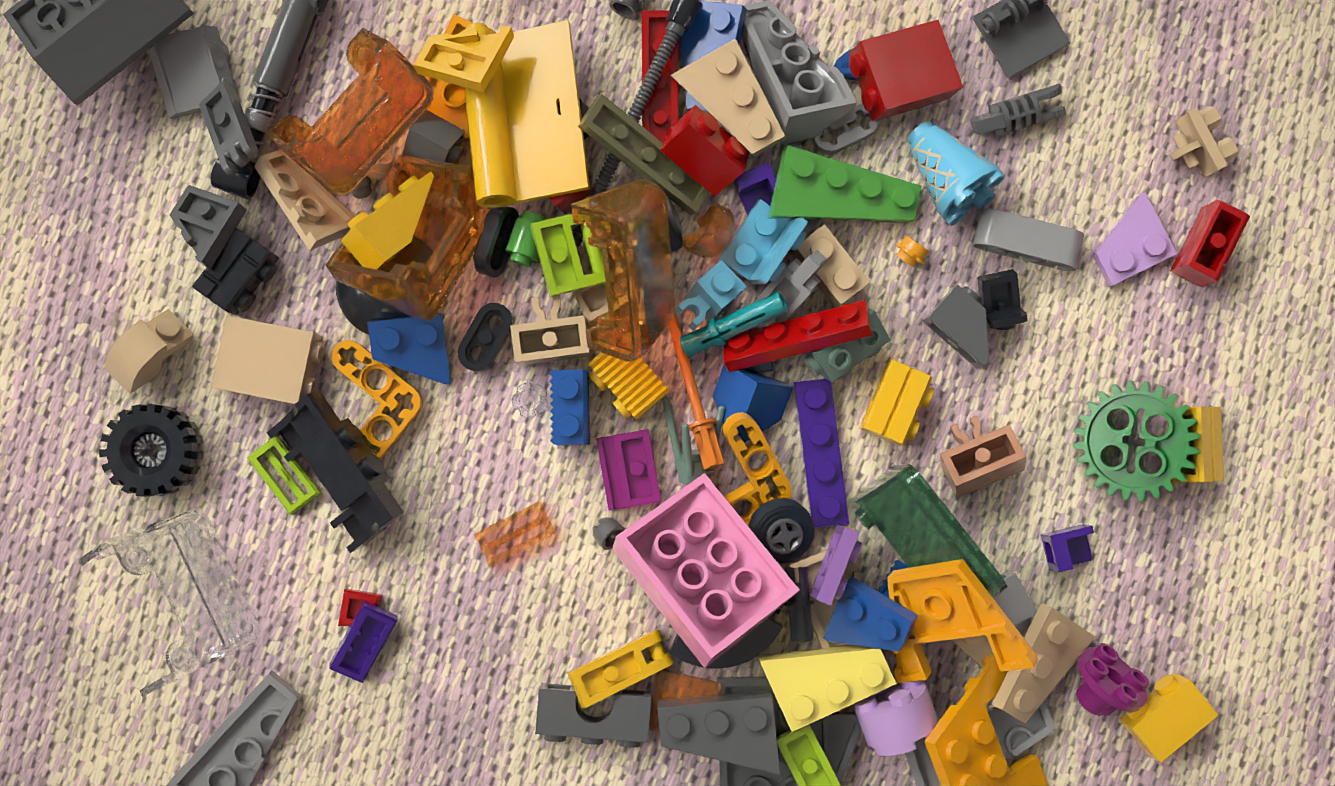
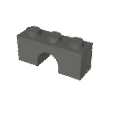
[535,683,652,748]

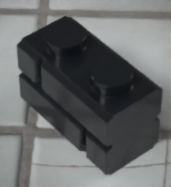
[192,228,280,316]

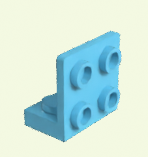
[717,199,808,284]

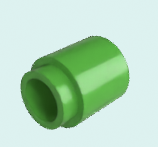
[505,210,548,267]

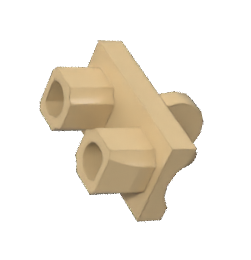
[1169,107,1239,178]

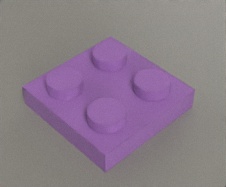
[810,525,862,606]

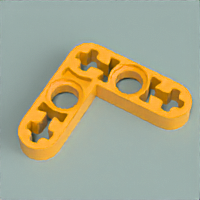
[331,340,423,460]
[723,412,792,526]

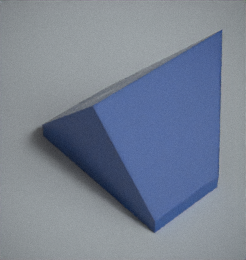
[713,364,793,443]

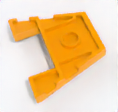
[887,559,1038,683]
[924,654,1048,786]

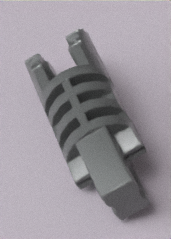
[970,83,1066,137]

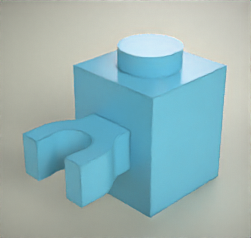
[674,260,747,331]

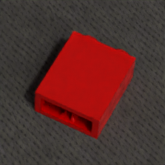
[849,20,963,122]

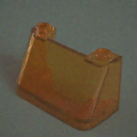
[265,28,434,195]
[325,155,492,320]
[571,179,675,362]

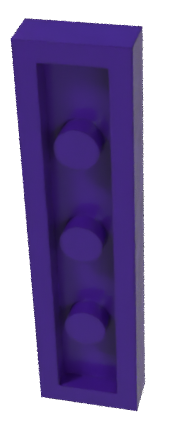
[793,379,849,528]

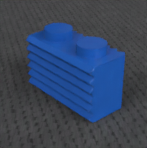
[549,369,590,446]

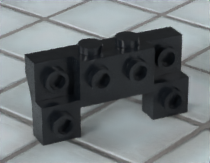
[267,391,404,553]

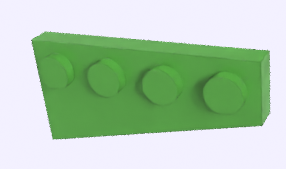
[768,145,922,223]

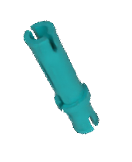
[680,290,789,358]

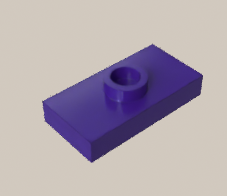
[329,601,398,683]

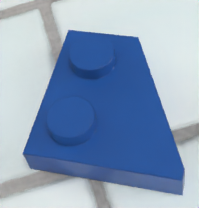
[824,576,918,652]

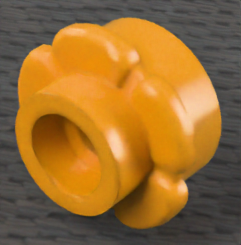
[895,235,930,267]

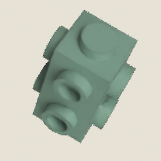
[803,308,891,383]

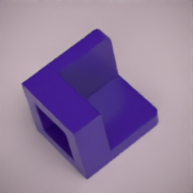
[733,162,776,215]
[1040,524,1094,572]

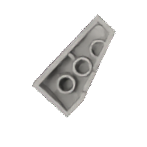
[742,0,857,145]

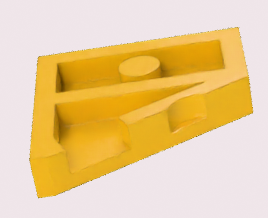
[413,26,514,92]

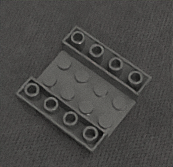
[3,0,194,106]

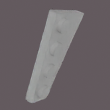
[166,670,300,786]
[905,700,1056,786]

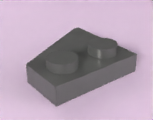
[169,185,247,269]

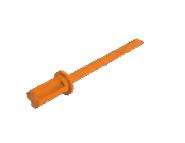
[660,293,725,470]

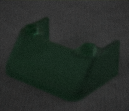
[848,464,1008,598]

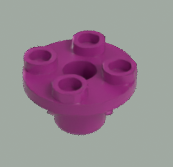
[1076,643,1149,716]

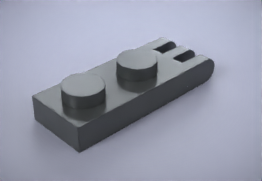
[199,81,259,177]

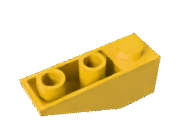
[341,171,434,276]

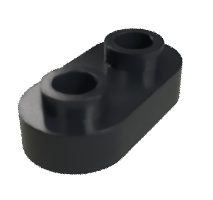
[473,206,519,277]
[458,303,514,372]

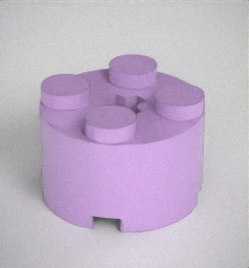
[854,680,939,756]

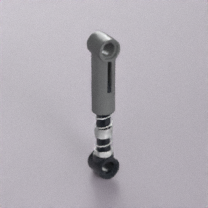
[210,0,329,200]

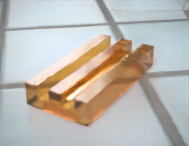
[473,501,556,567]

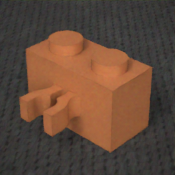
[940,415,1026,498]

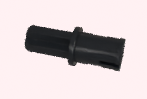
[784,566,814,643]

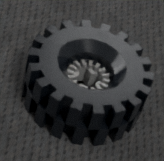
[99,404,204,497]

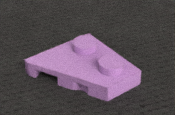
[1092,192,1177,287]

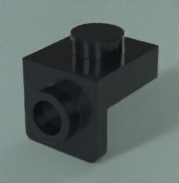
[977,269,1028,330]

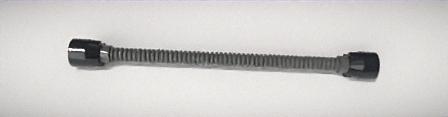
[542,0,703,277]

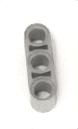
[973,209,1084,271]

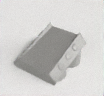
[148,24,237,119]

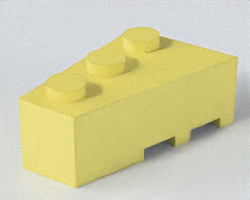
[757,645,896,732]

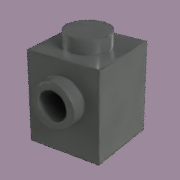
[402,110,465,176]

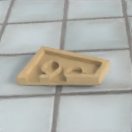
[992,603,1096,724]

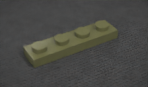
[578,94,709,215]

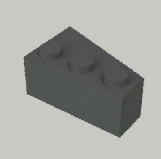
[657,690,780,775]

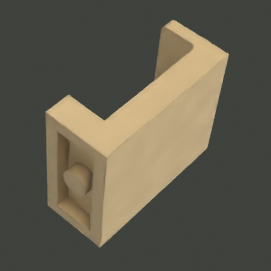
[211,315,325,404]

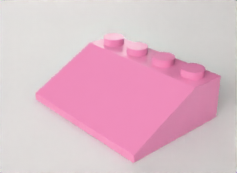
[612,473,799,668]

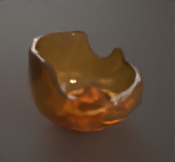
[684,203,736,259]

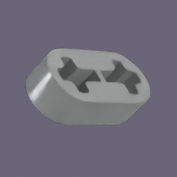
[813,104,879,155]

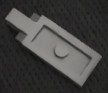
[753,250,827,328]

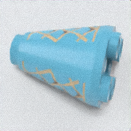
[907,121,1005,226]

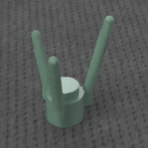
[662,396,725,484]

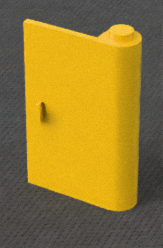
[460,20,590,208]

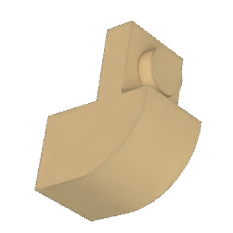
[104,309,194,394]

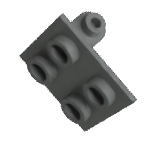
[972,0,1070,79]

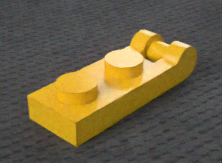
[567,629,674,708]

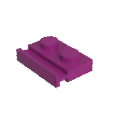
[596,429,661,511]

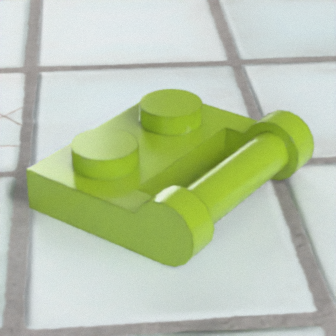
[530,209,614,297]

